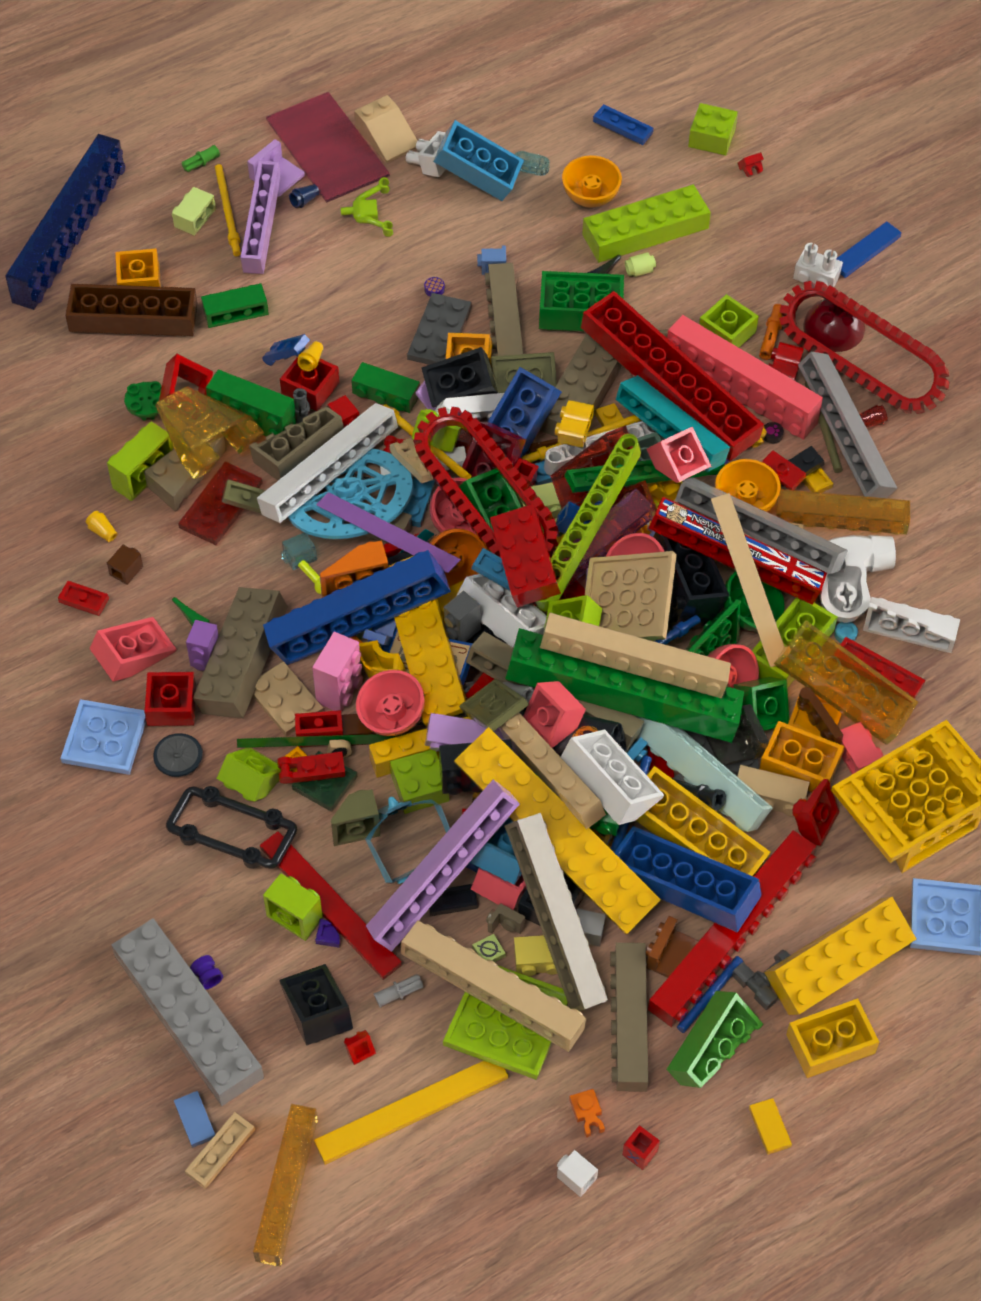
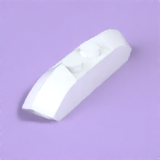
[434,393,504,420]

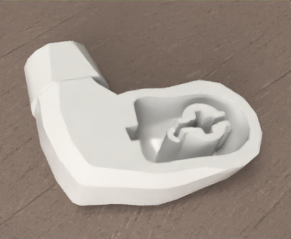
[818,535,896,623]

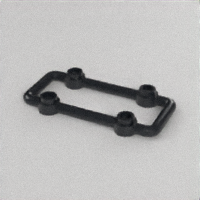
[166,786,298,869]

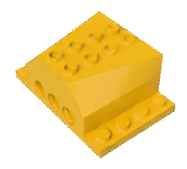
[831,720,981,873]

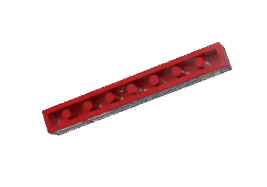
[648,497,827,605]

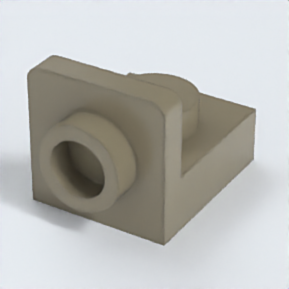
[486,903,525,934]

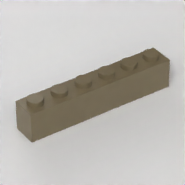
[485,263,523,356]
[610,943,648,1092]

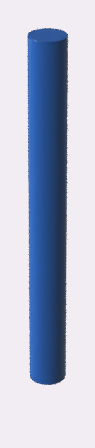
[677,956,743,1033]

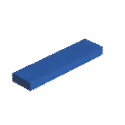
[836,221,902,278]

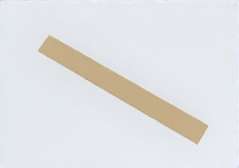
[711,493,789,667]

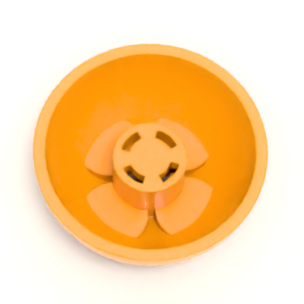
[562,155,622,208]
[715,459,781,512]

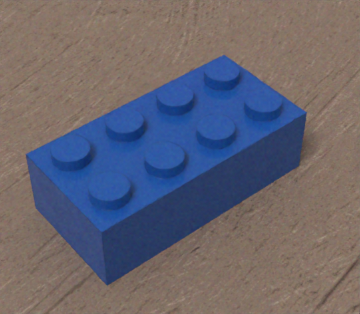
[488,367,562,459]

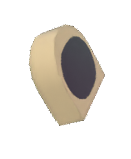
[326,740,352,758]

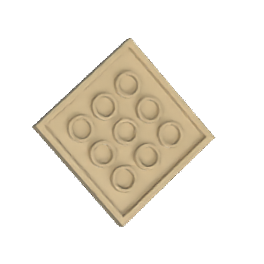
[585,551,676,640]

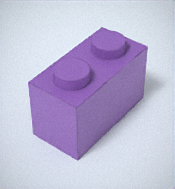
[186,620,219,671]

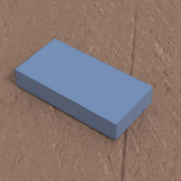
[174,1091,215,1148]

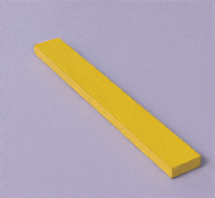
[314,1061,508,1165]

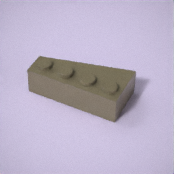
[249,406,344,480]
[144,422,226,512]

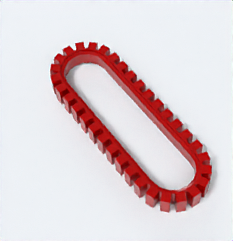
[779,281,950,414]
[414,407,560,558]

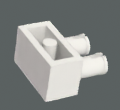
[406,131,446,177]
[793,243,843,287]

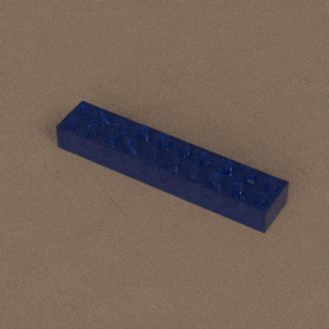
[5,134,125,310]

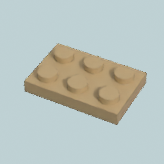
[252,662,324,737]

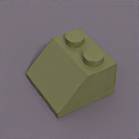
[331,789,380,846]

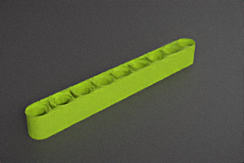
[536,434,641,611]

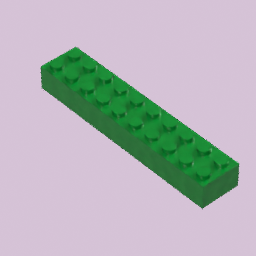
[505,628,744,743]

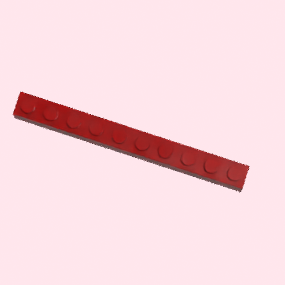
[648,830,817,1027]

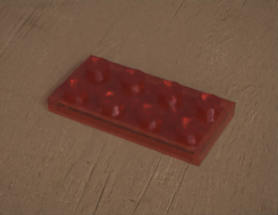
[178,461,263,545]

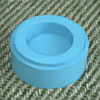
[834,622,858,643]

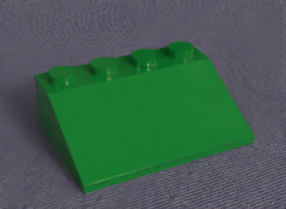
[539,271,624,331]
[685,599,741,656]

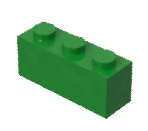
[201,283,269,328]
[351,362,420,413]

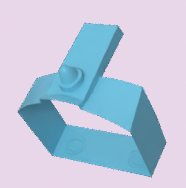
[365,796,450,884]

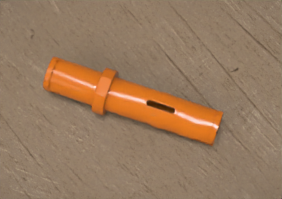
[759,304,783,360]

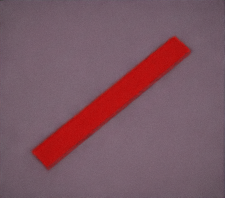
[260,831,402,980]

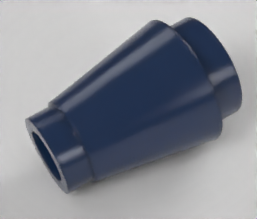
[289,184,319,208]

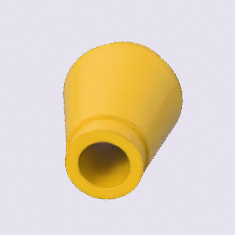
[298,341,323,371]
[85,511,118,542]

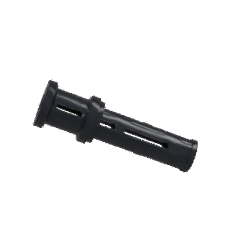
[671,778,726,810]

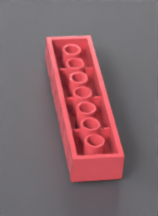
[667,315,823,440]

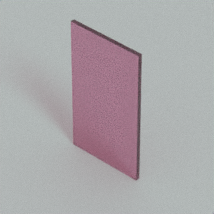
[266,92,390,203]

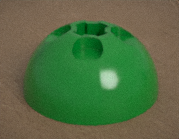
[723,571,785,632]

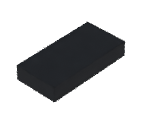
[429,884,478,916]

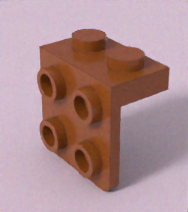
[646,916,699,978]

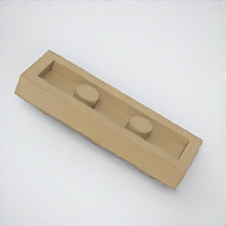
[185,1112,255,1189]

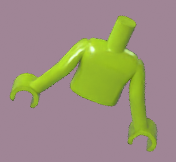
[341,177,393,237]

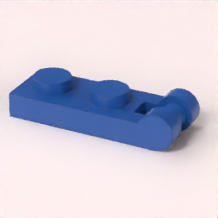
[262,334,310,366]

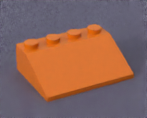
[320,540,388,598]

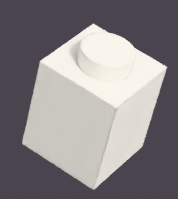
[557,1150,598,1197]

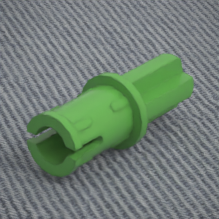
[182,145,220,172]

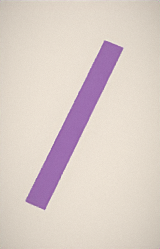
[316,492,461,573]

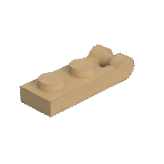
[390,438,434,483]

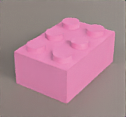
[312,632,363,712]

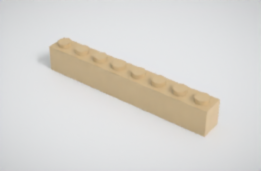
[540,613,731,698]
[401,920,586,1052]

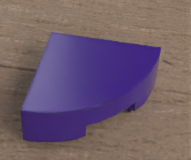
[315,919,340,948]

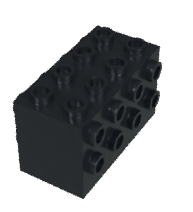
[653,532,730,630]

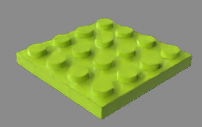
[443,965,568,1080]

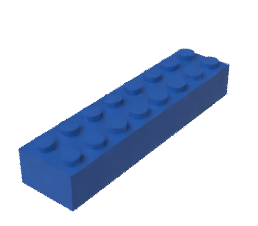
[263,550,451,665]

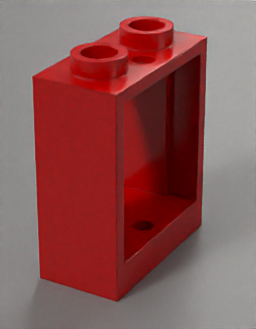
[158,354,213,421]

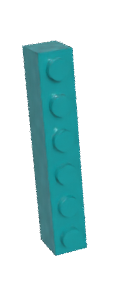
[615,375,730,472]

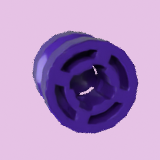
[190,955,223,990]

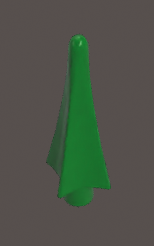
[172,597,210,626]

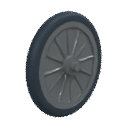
[153,733,203,777]

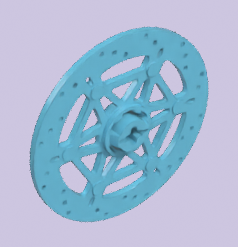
[288,448,413,539]

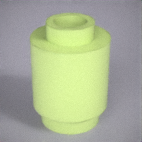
[624,252,656,277]

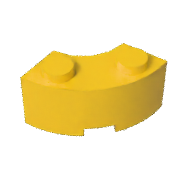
[359,640,407,679]

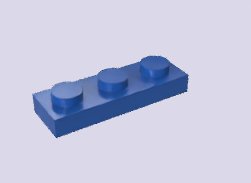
[593,104,654,145]

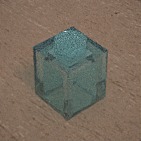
[281,532,317,570]

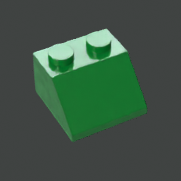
[734,677,789,733]

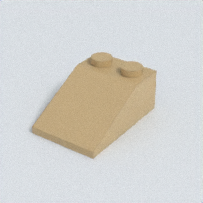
[354,95,417,163]

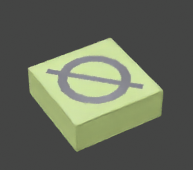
[472,934,506,962]

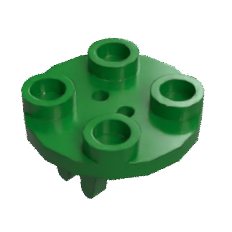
[124,381,165,421]

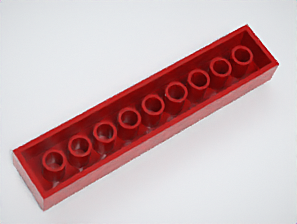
[581,291,764,462]

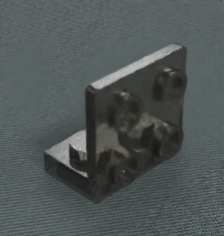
[705,704,769,766]

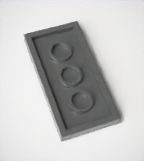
[407,293,471,365]

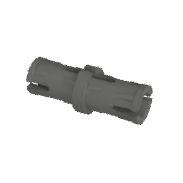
[293,388,310,424]

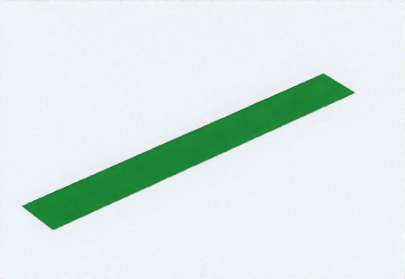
[237,734,405,748]

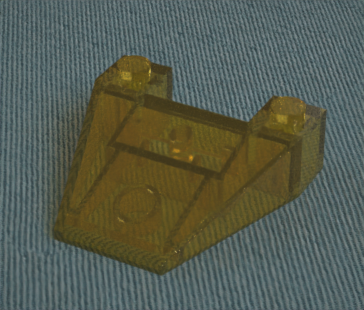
[155,386,264,480]

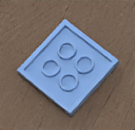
[60,699,146,775]
[910,878,981,956]

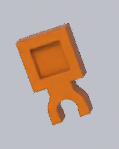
[569,1089,605,1138]

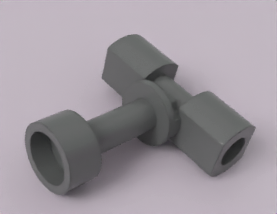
[732,950,790,1010]

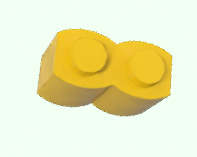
[555,400,594,448]

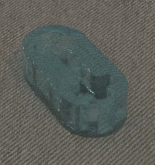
[515,151,550,176]

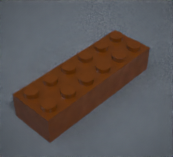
[65,284,198,336]

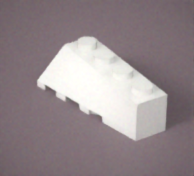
[863,597,960,653]

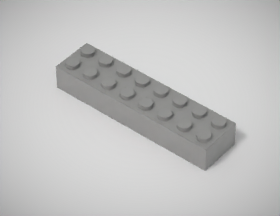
[111,918,264,1106]

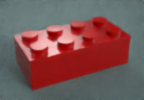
[490,504,561,608]

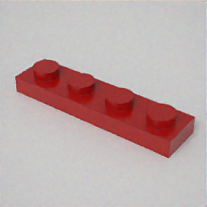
[834,637,926,701]

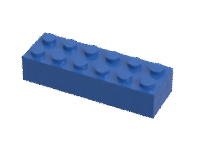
[614,826,761,932]

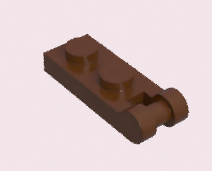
[797,687,843,745]

